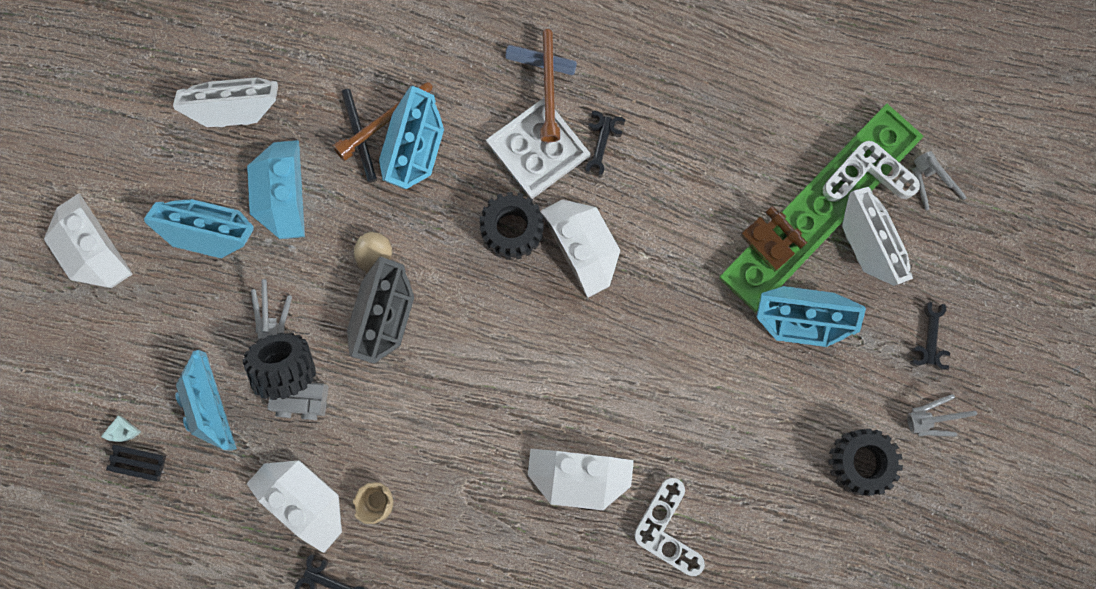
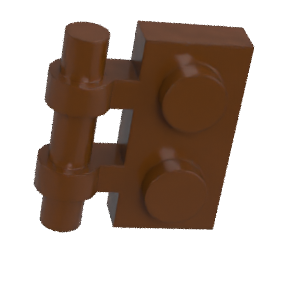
[740,206,808,272]

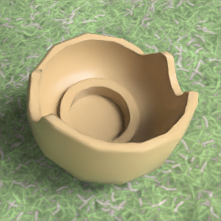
[354,232,392,273]
[353,482,393,524]

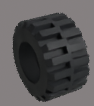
[479,192,543,260]
[243,333,316,400]
[828,429,903,496]

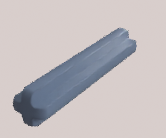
[505,45,577,75]

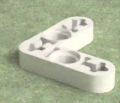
[823,141,920,202]
[634,478,705,576]

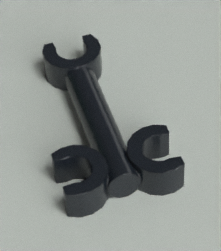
[585,111,626,178]
[910,302,951,371]
[295,554,368,589]

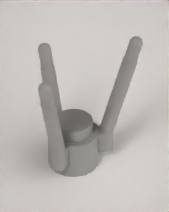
[912,151,966,211]
[251,279,292,339]
[907,394,977,437]

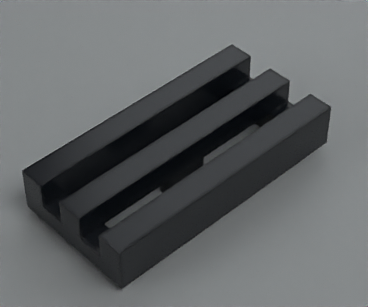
[106,445,166,482]

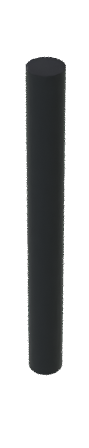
[341,89,377,183]

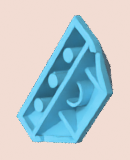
[379,85,444,189]
[247,140,305,239]
[144,199,254,258]
[756,286,866,347]
[175,350,237,451]

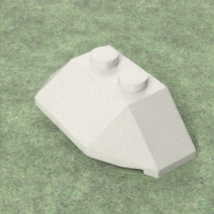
[173,78,278,127]
[842,187,913,286]
[44,193,132,288]
[540,200,620,298]
[528,449,634,510]
[247,460,342,553]

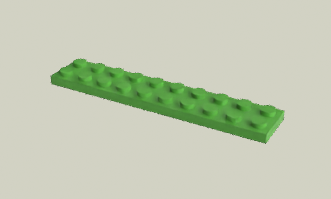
[719,103,924,313]

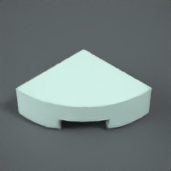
[101,416,141,442]

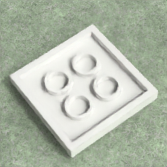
[486,98,590,199]

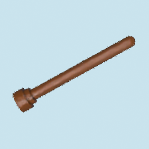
[540,29,560,143]
[332,82,433,162]

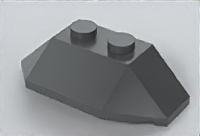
[347,257,414,364]

